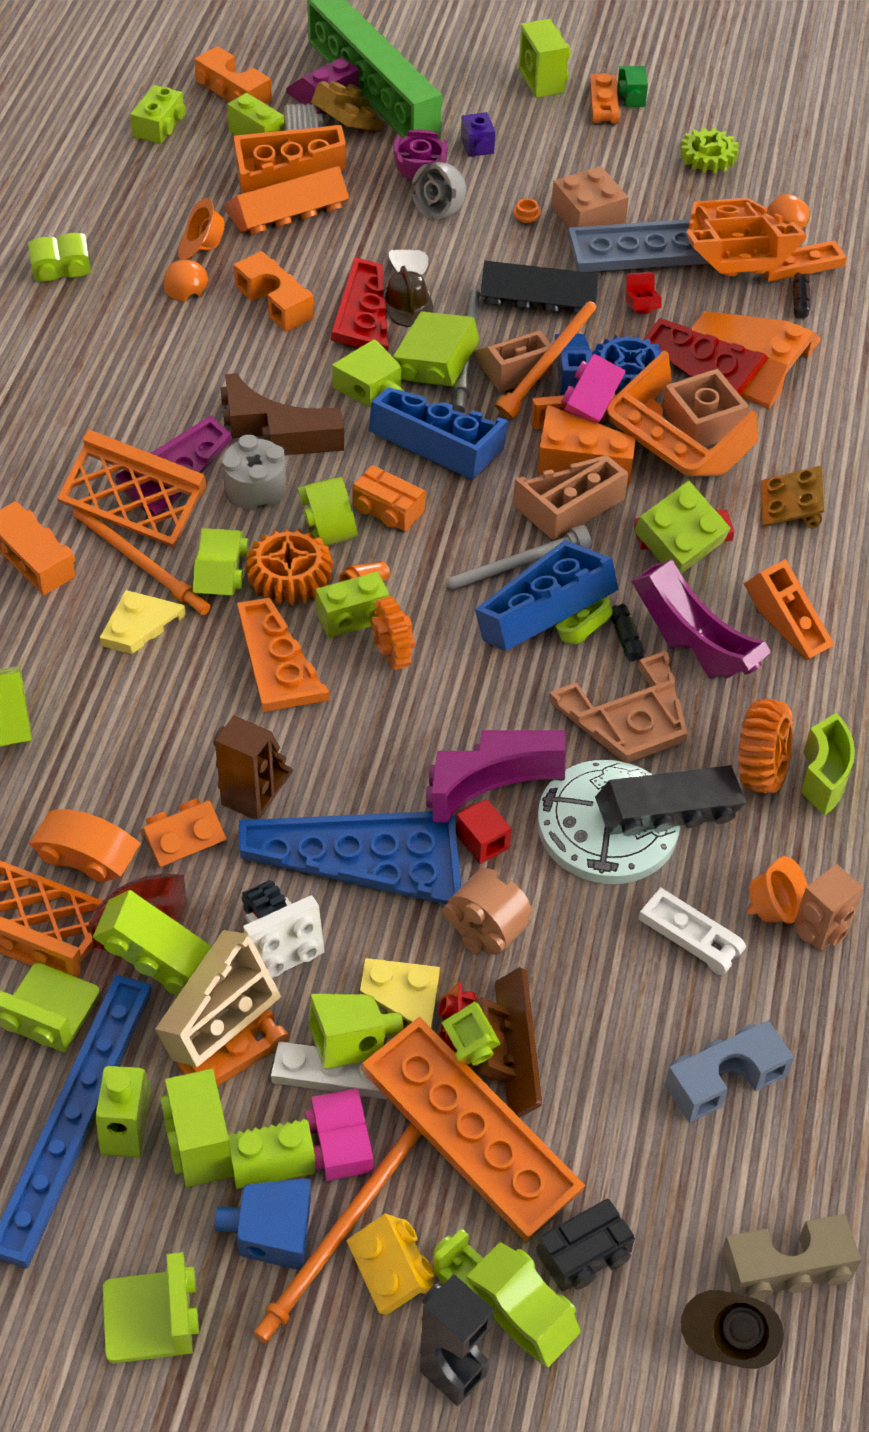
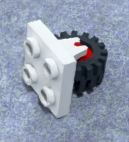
[241,880,325,978]

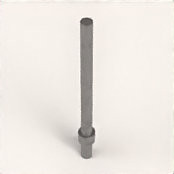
[452,289,480,413]

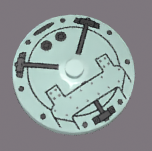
[537,760,680,884]

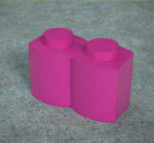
[305,1088,373,1181]

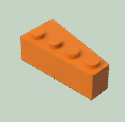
[233,125,346,194]

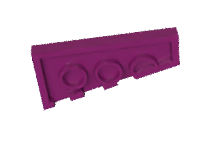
[115,415,231,517]

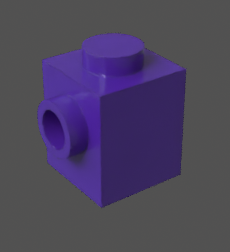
[461,112,495,157]

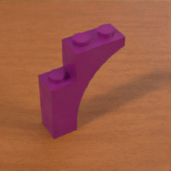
[631,559,771,679]
[426,730,566,822]

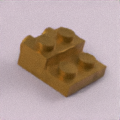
[311,81,384,132]

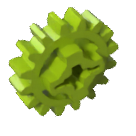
[680,127,739,173]

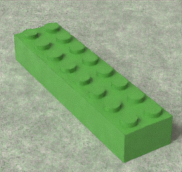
[307,0,443,139]

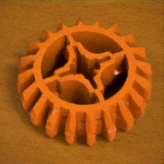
[245,527,333,606]
[737,698,794,794]

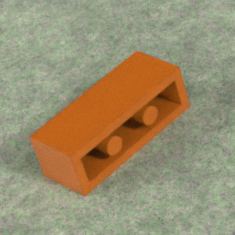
[0,501,76,596]

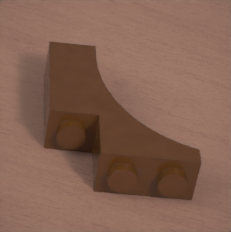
[220,373,344,456]

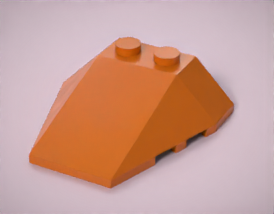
[687,198,806,276]
[691,311,821,409]

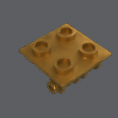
[761,465,825,528]

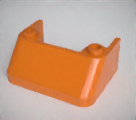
[608,350,758,476]

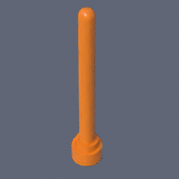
[494,301,596,420]

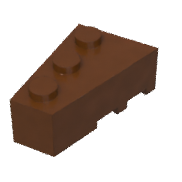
[213,715,293,820]

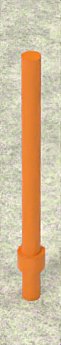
[73,509,211,615]

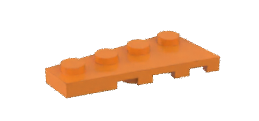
[237,597,330,712]

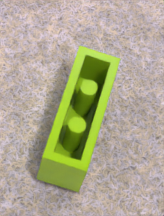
[92,890,212,995]

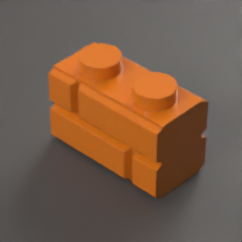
[352,465,426,532]

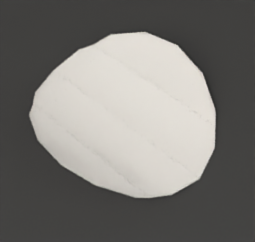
[389,250,428,275]

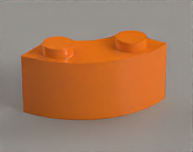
[29,809,141,883]

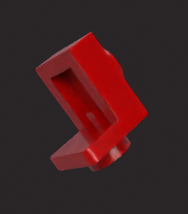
[625,272,662,314]

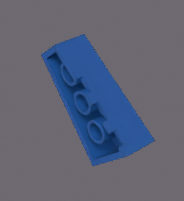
[369,387,508,480]

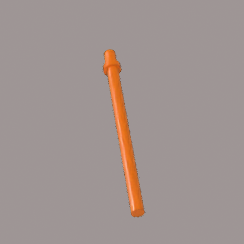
[253,1123,422,1344]

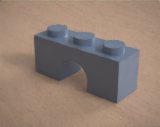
[665,1020,794,1123]

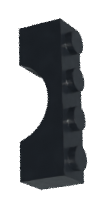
[420,1274,494,1407]

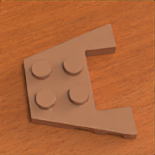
[549,650,688,763]

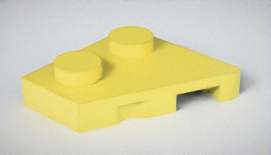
[100,590,186,654]
[360,958,440,1029]

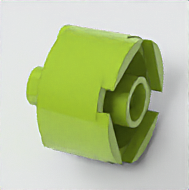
[297,476,358,546]

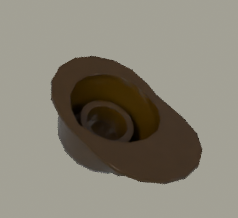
[384,265,433,327]
[681,1290,784,1369]

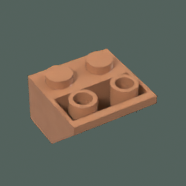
[473,330,553,392]

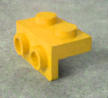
[346,1213,435,1315]

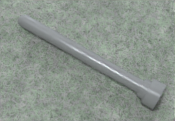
[446,524,592,590]

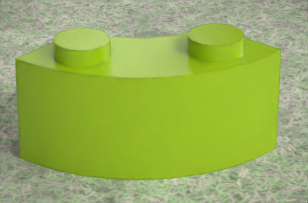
[193,528,249,595]
[801,713,855,816]
[466,1242,581,1368]

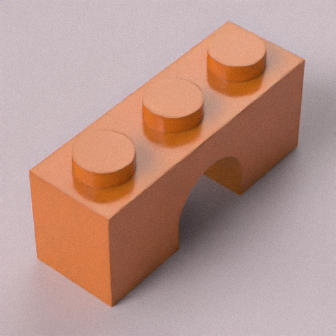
[194,46,272,104]
[234,251,315,332]

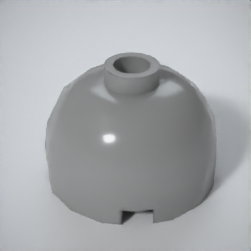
[412,162,467,219]

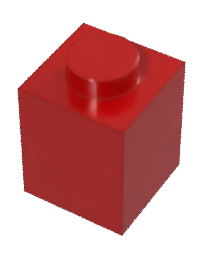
[456,798,511,864]

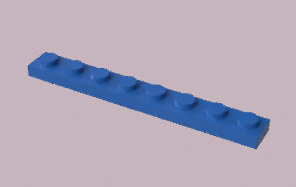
[0,974,152,1269]

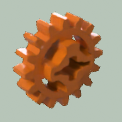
[370,596,415,670]

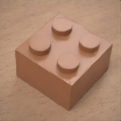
[551,166,629,228]
[662,369,749,447]

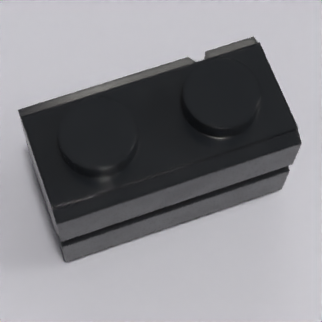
[536,1198,635,1291]

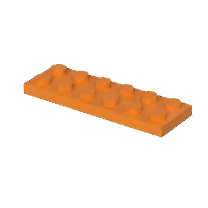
[361,1016,585,1243]

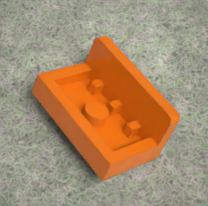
[140,798,227,868]

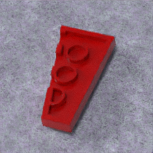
[330,257,389,352]
[643,318,769,395]

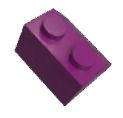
[286,57,359,115]

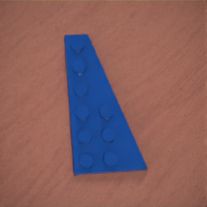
[239,811,461,905]

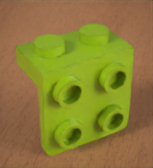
[0,963,100,1053]
[103,1252,199,1364]

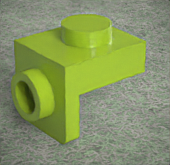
[441,1002,501,1066]
[433,1229,483,1290]

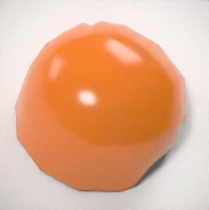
[767,194,810,229]
[163,260,209,302]

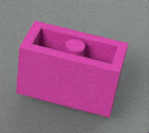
[561,353,626,423]

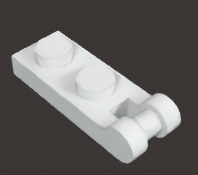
[639,887,746,975]

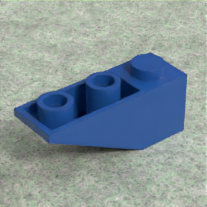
[555,334,592,396]

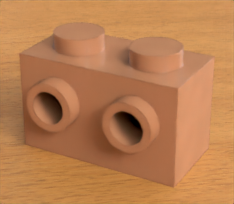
[793,864,864,952]

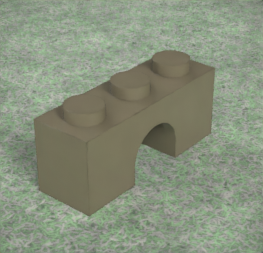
[721,1214,861,1300]

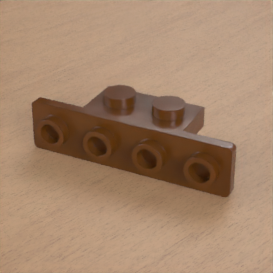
[472,967,542,1118]

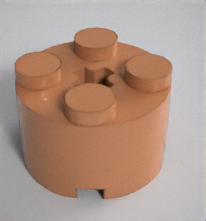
[442,868,532,955]

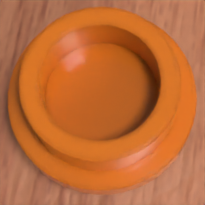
[513,198,541,224]

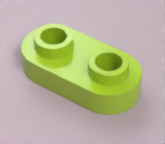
[556,597,613,644]

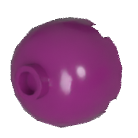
[393,130,448,181]

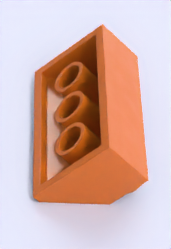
[224,166,350,235]

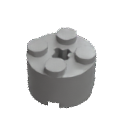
[222,435,286,510]

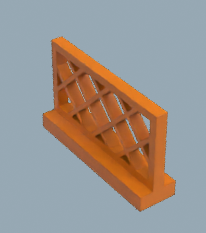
[57,429,207,548]
[0,860,108,977]

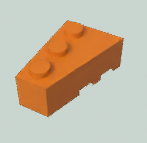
[537,405,636,486]

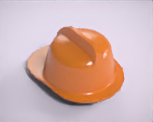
[178,198,225,260]
[746,856,808,924]

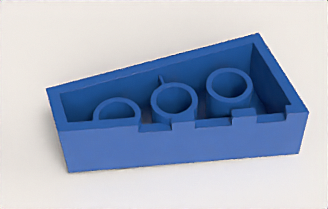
[475,540,619,651]

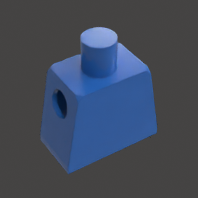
[215,1179,311,1270]

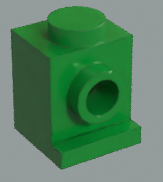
[617,66,648,107]

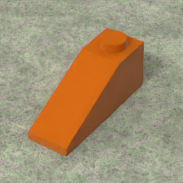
[743,559,835,660]

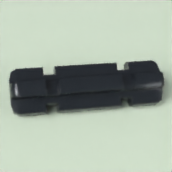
[793,272,810,318]
[611,604,644,661]

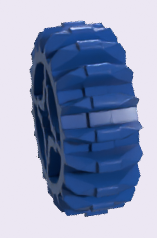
[592,334,662,395]

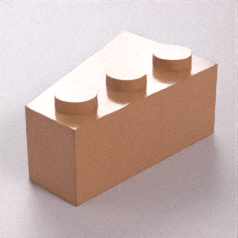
[513,455,628,541]

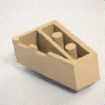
[155,930,281,1067]

